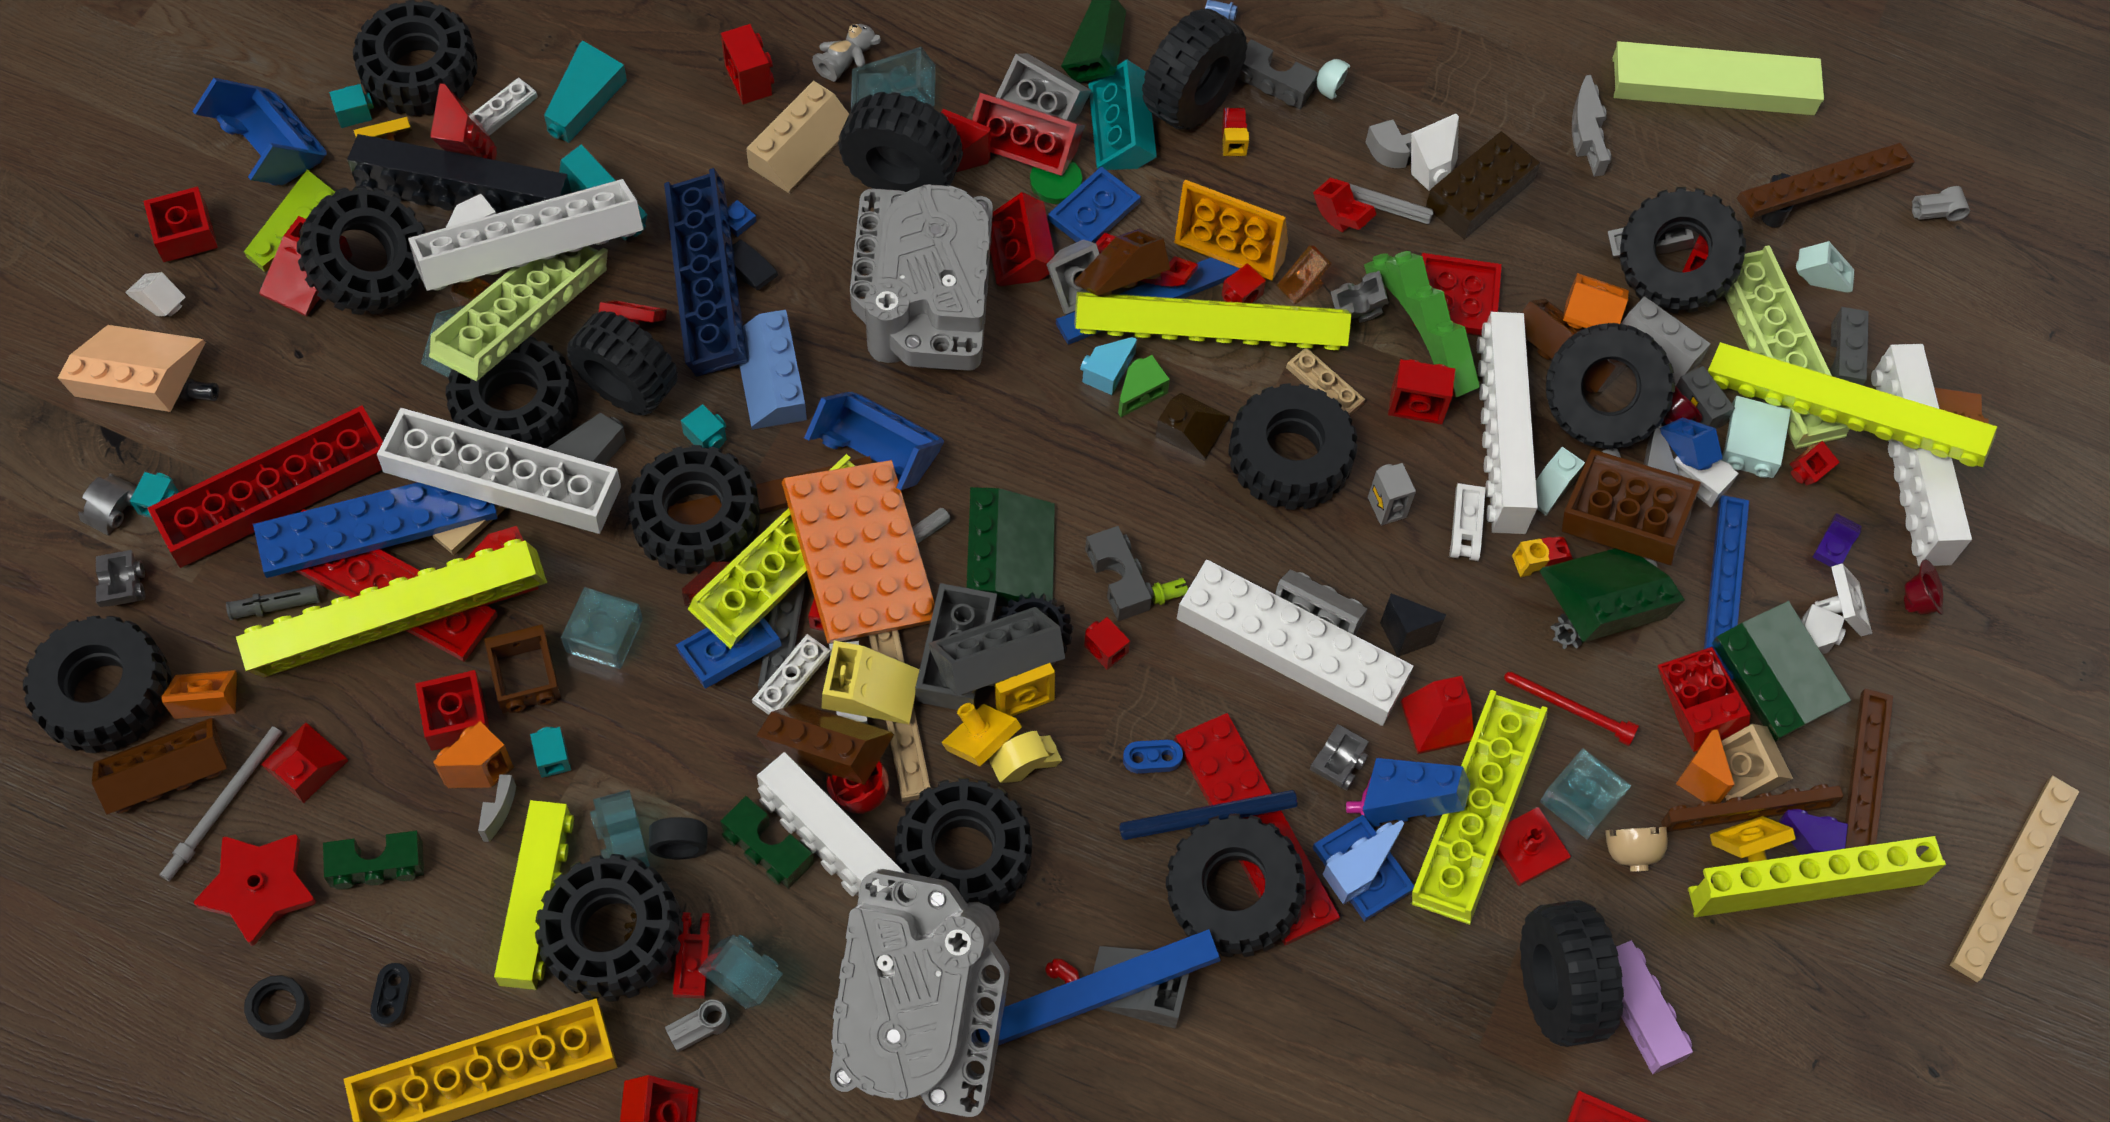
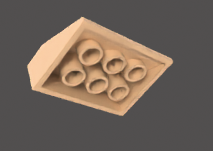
[58,325,206,412]

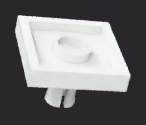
[1815,563,1872,637]

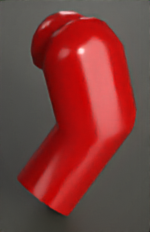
[1045,958,1080,984]

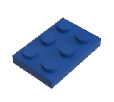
[1048,167,1141,243]
[676,617,782,689]
[1312,815,1414,922]

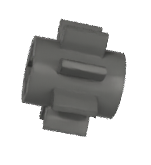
[1551,613,1582,649]

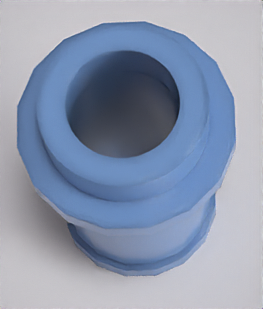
[1205,0,1238,21]

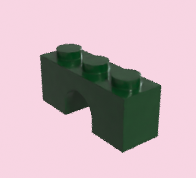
[720,796,814,889]
[323,830,424,890]

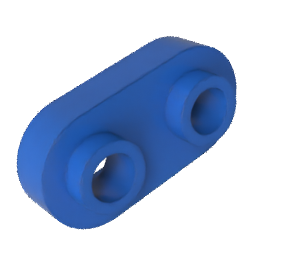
[1123,740,1183,773]

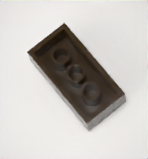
[1426,131,1540,239]

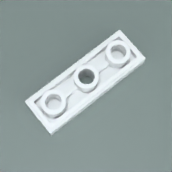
[473,77,538,135]
[752,634,830,715]

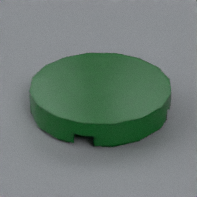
[1030,160,1083,204]

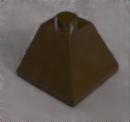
[1155,393,1230,461]

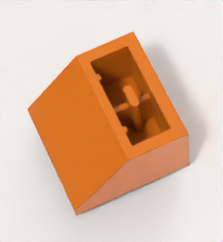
[1563,273,1629,329]
[433,721,514,788]

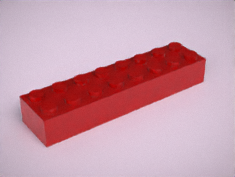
[147,405,383,568]

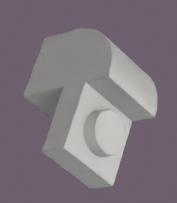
[1366,120,1413,168]

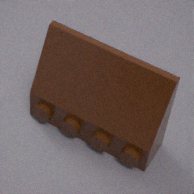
[1562,449,1701,566]

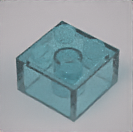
[561,587,643,669]
[1540,748,1631,840]
[698,935,783,1009]

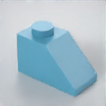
[1080,337,1137,395]

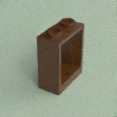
[484,624,561,713]

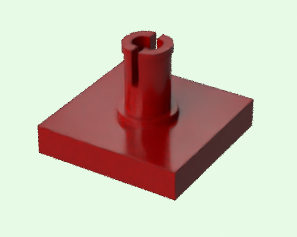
[599,300,667,325]
[1497,807,1571,886]

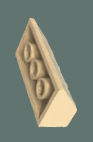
[746,80,849,194]

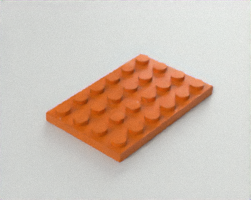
[782,460,935,643]

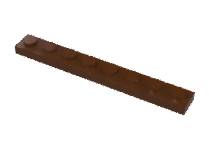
[1736,143,1915,218]

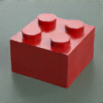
[721,24,775,105]
[143,186,218,262]
[1388,359,1456,425]
[415,670,490,751]

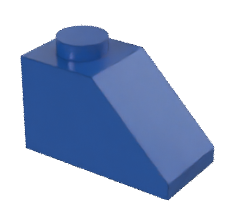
[1660,417,1723,470]

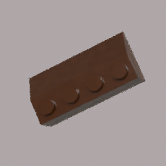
[1521,299,1628,393]
[756,703,894,785]
[92,718,227,815]

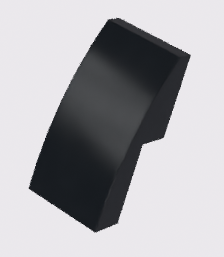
[732,239,779,291]

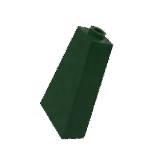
[1061,0,1126,83]

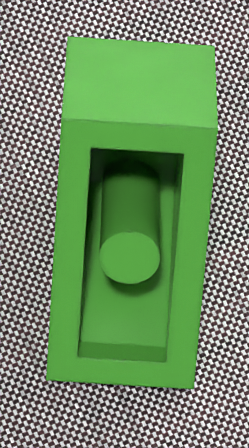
[1118,355,1170,417]

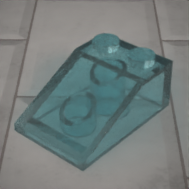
[851,47,935,109]

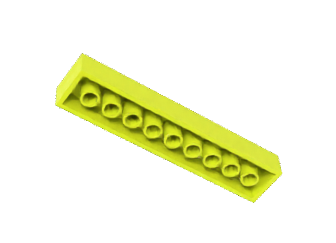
[236,539,547,677]

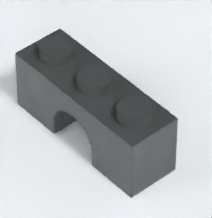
[1238,39,1318,110]
[1830,307,1869,386]
[1085,526,1154,621]

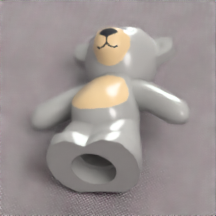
[812,24,881,82]

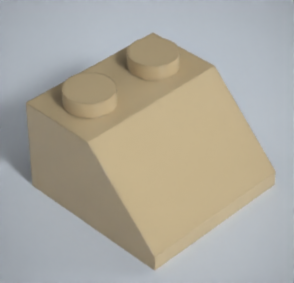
[1721,724,1793,800]

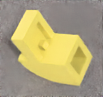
[989,731,1062,783]

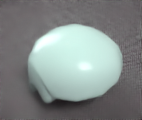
[1317,59,1350,100]

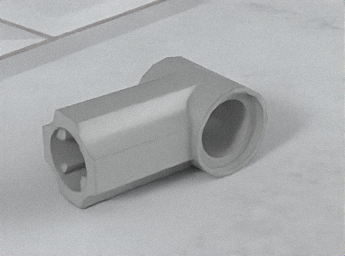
[1912,186,1970,221]
[665,1000,730,1052]

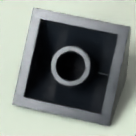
[1380,593,1446,657]

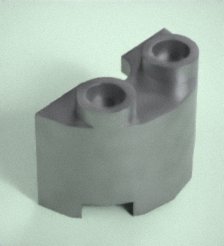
[1331,271,1389,323]
[78,473,137,536]
[96,550,145,607]
[1310,724,1369,791]

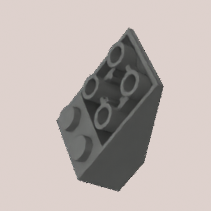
[1093,946,1189,1029]

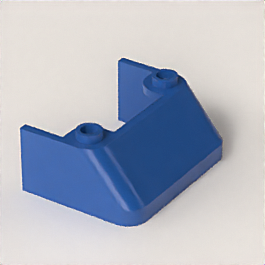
[193,78,327,186]
[804,392,944,490]

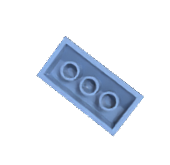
[739,310,807,429]

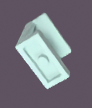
[1721,396,1791,478]

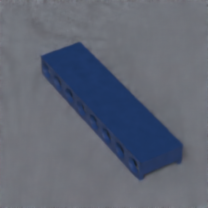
[664,168,748,377]

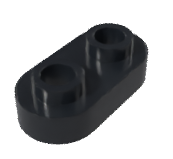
[370,963,412,1028]

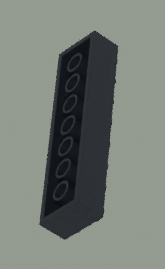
[347,134,572,214]

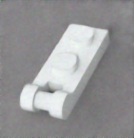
[1449,483,1486,561]

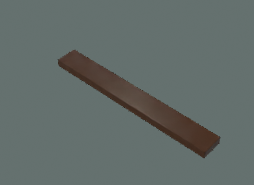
[651,456,872,525]

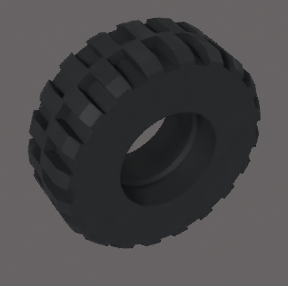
[353,0,478,116]
[1142,9,1248,129]
[838,92,963,192]
[297,186,426,315]
[1620,187,1746,313]
[1546,323,1675,449]
[445,336,578,448]
[1228,383,1358,510]
[628,445,760,574]
[23,615,172,753]
[895,778,1032,912]
[1166,813,1306,957]
[535,854,683,1002]
[1520,900,1624,1047]

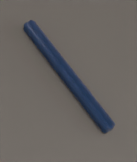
[1119,790,1298,840]

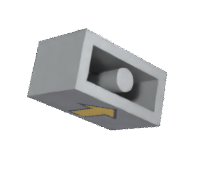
[1368,463,1416,526]

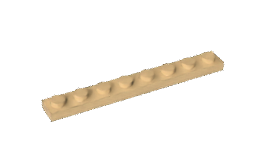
[1950,775,2079,982]

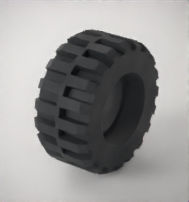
[567,311,678,415]

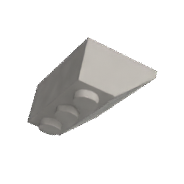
[996,53,1091,122]
[1621,297,1710,386]
[1275,569,1367,635]

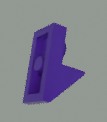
[1812,513,1862,567]

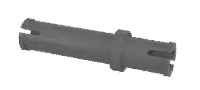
[226,584,320,620]

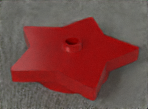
[194,834,316,946]

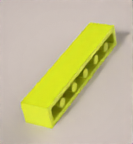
[494,800,574,990]

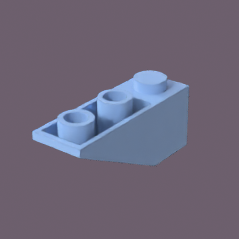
[1323,820,1404,904]

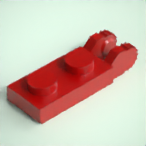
[673,912,711,999]

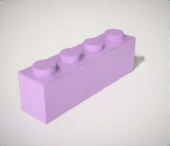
[1616,940,1693,1074]

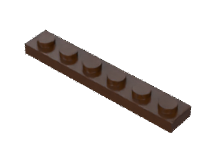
[1845,689,1893,849]
[1661,784,1843,832]

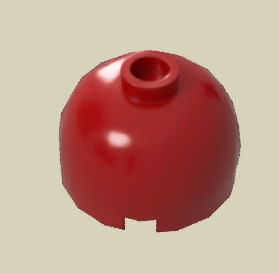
[827,760,889,814]

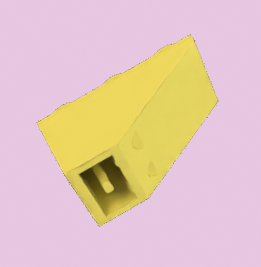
[822,640,920,725]

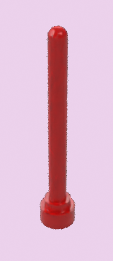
[1504,672,1639,746]

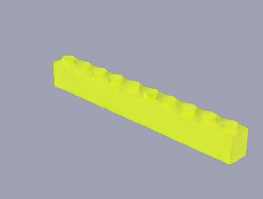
[1074,292,1351,350]
[1708,342,1997,467]

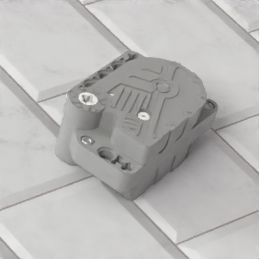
[850,184,993,370]
[830,869,1010,1117]

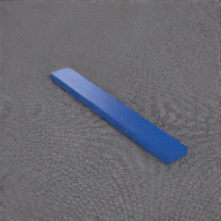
[1056,257,1240,345]
[1704,495,1749,681]
[979,929,1221,1045]

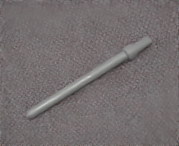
[159,726,282,882]

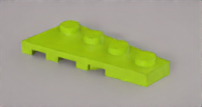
[244,170,335,272]

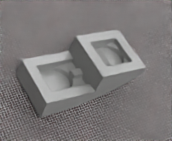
[478,774,516,842]

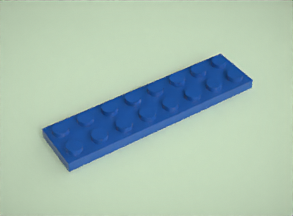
[253,482,498,578]

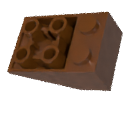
[1074,228,1170,297]

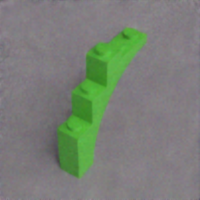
[1364,251,1480,397]

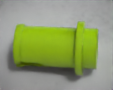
[1151,578,1188,605]

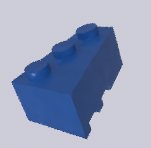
[1362,758,1471,827]

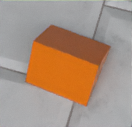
[162,670,237,719]
[1676,729,1734,804]

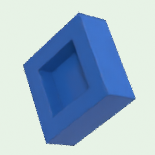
[728,200,756,237]

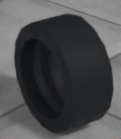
[649,817,708,860]
[244,975,310,1040]

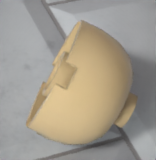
[1605,827,1668,871]

